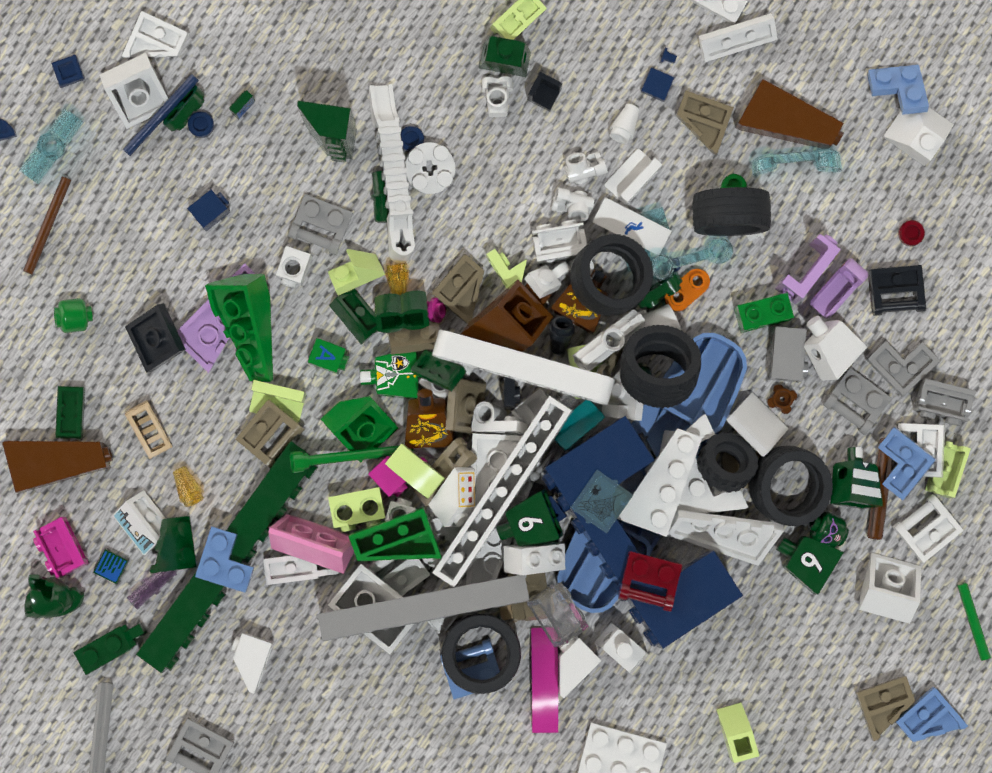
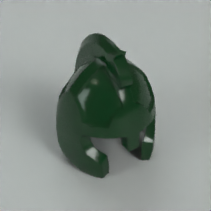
[24,574,84,619]

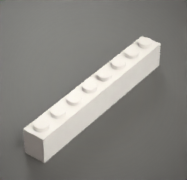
[433,396,573,588]

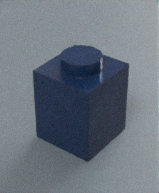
[187,189,230,232]

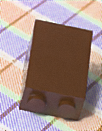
[460,279,553,352]

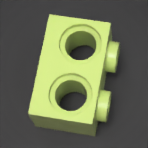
[328,487,386,532]

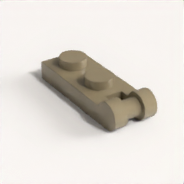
[412,437,477,507]

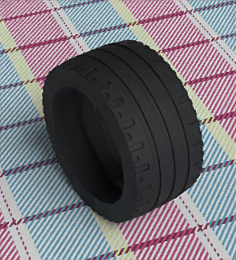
[692,187,771,236]
[570,234,653,316]
[620,325,701,408]
[748,446,833,526]
[442,614,521,694]

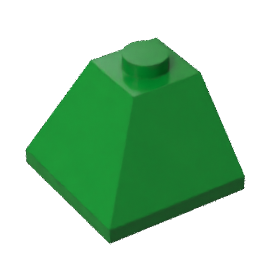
[321,396,398,463]

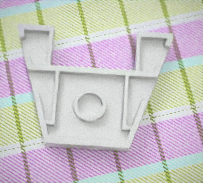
[644,414,748,514]

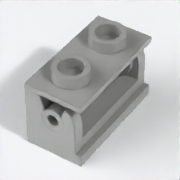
[768,327,810,383]
[914,379,976,426]

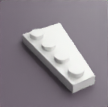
[616,428,702,537]
[668,510,784,566]

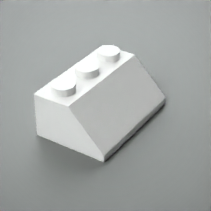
[328,564,414,655]

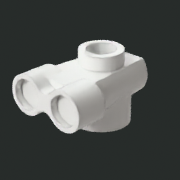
[482,76,513,118]
[564,151,608,184]
[550,188,594,222]

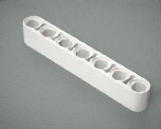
[432,330,615,405]

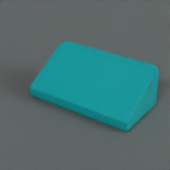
[554,400,605,452]

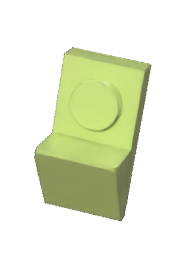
[328,249,385,296]
[486,249,527,288]

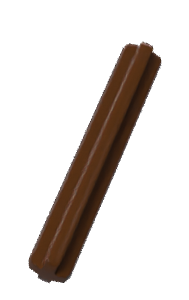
[867,438,893,540]

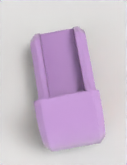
[810,258,868,319]

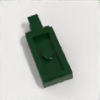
[73,623,146,675]

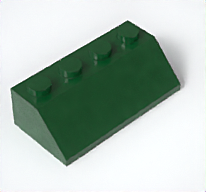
[297,101,357,162]

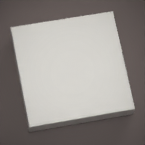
[726,392,789,457]

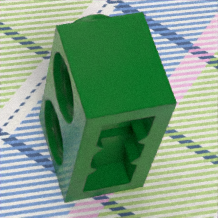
[734,292,794,333]

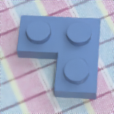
[868,65,929,115]
[878,427,937,500]
[195,526,254,593]

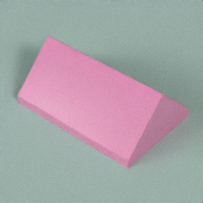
[268,514,354,574]

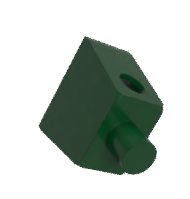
[479,36,531,77]

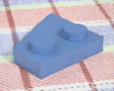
[895,687,968,742]

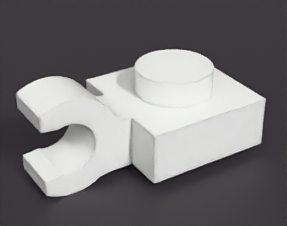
[525,262,571,298]

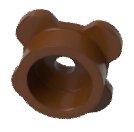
[767,384,797,414]

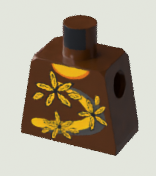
[550,269,609,335]
[405,389,455,449]

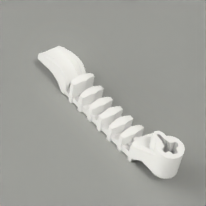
[369,84,415,264]

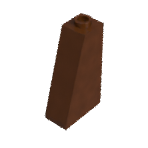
[735,79,844,150]
[2,441,113,493]

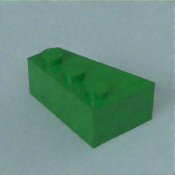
[348,507,442,561]

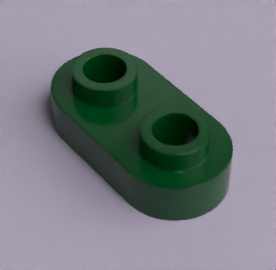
[163,85,205,132]
[638,272,683,309]

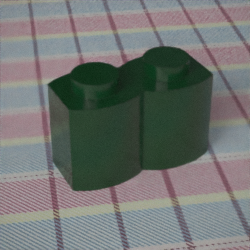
[374,290,429,333]

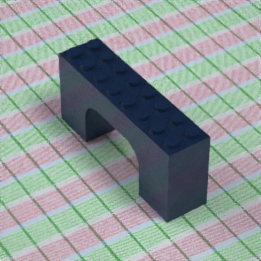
[542,416,743,649]

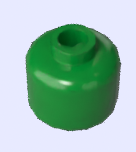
[54,298,93,333]

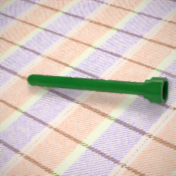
[290,445,414,473]

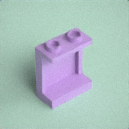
[775,234,841,305]

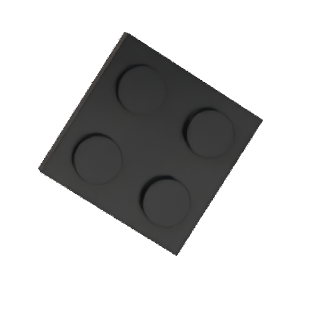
[125,303,186,373]

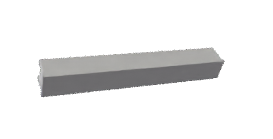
[316,575,529,641]

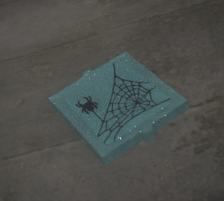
[570,470,633,534]

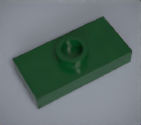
[410,350,467,392]
[55,386,85,439]

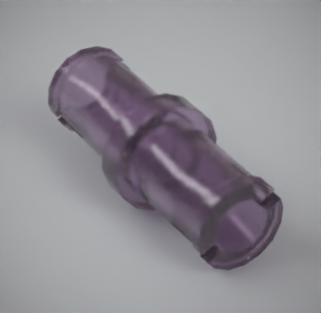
[127,571,177,610]

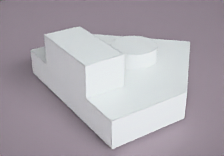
[602,370,643,421]

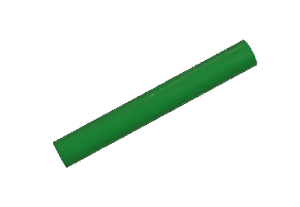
[957,583,991,661]

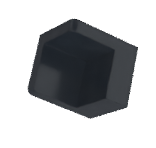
[527,72,563,112]

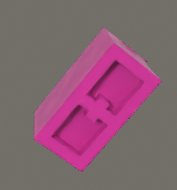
[33,517,89,578]

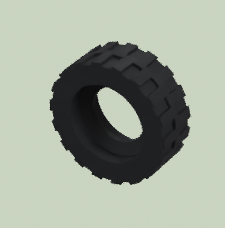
[697,432,758,493]

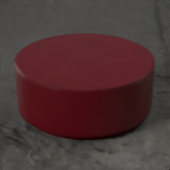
[898,220,925,247]

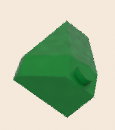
[205,274,273,382]

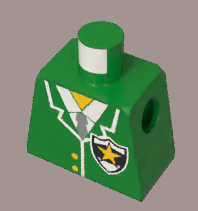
[360,352,419,399]

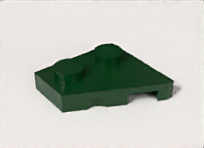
[150,516,197,574]

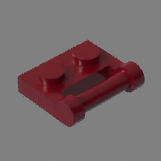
[618,551,682,612]

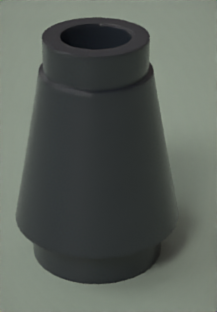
[549,316,575,355]

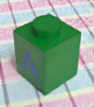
[308,338,350,375]

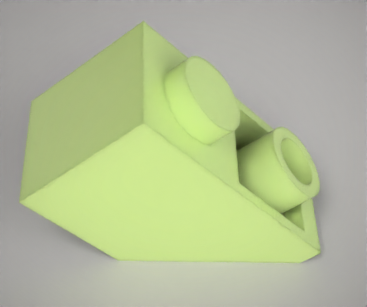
[716,702,759,763]

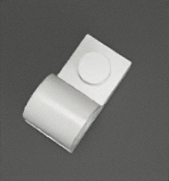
[471,401,530,435]

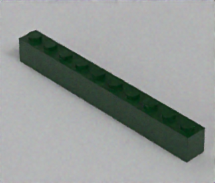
[136,441,318,673]

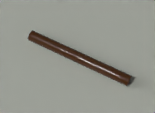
[23,176,71,275]

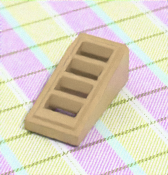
[125,400,173,459]

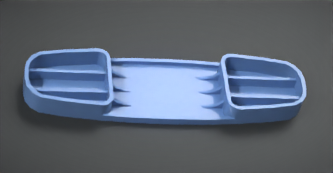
[556,333,747,613]

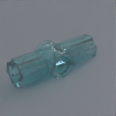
[19,108,84,185]

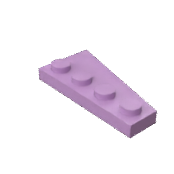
[177,264,255,373]

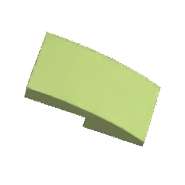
[385,444,445,498]

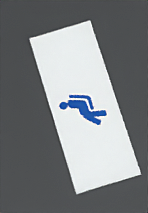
[593,197,671,256]

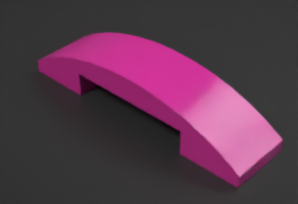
[531,627,558,733]

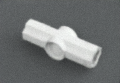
[572,309,647,371]

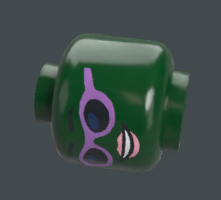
[808,510,849,548]

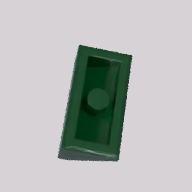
[329,289,378,345]

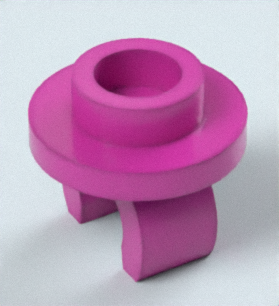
[427,298,446,323]

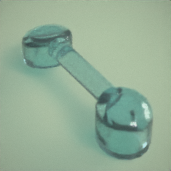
[751,149,842,176]
[650,238,733,281]

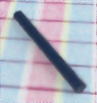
[123,74,199,156]

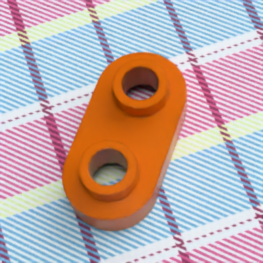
[664,269,710,312]

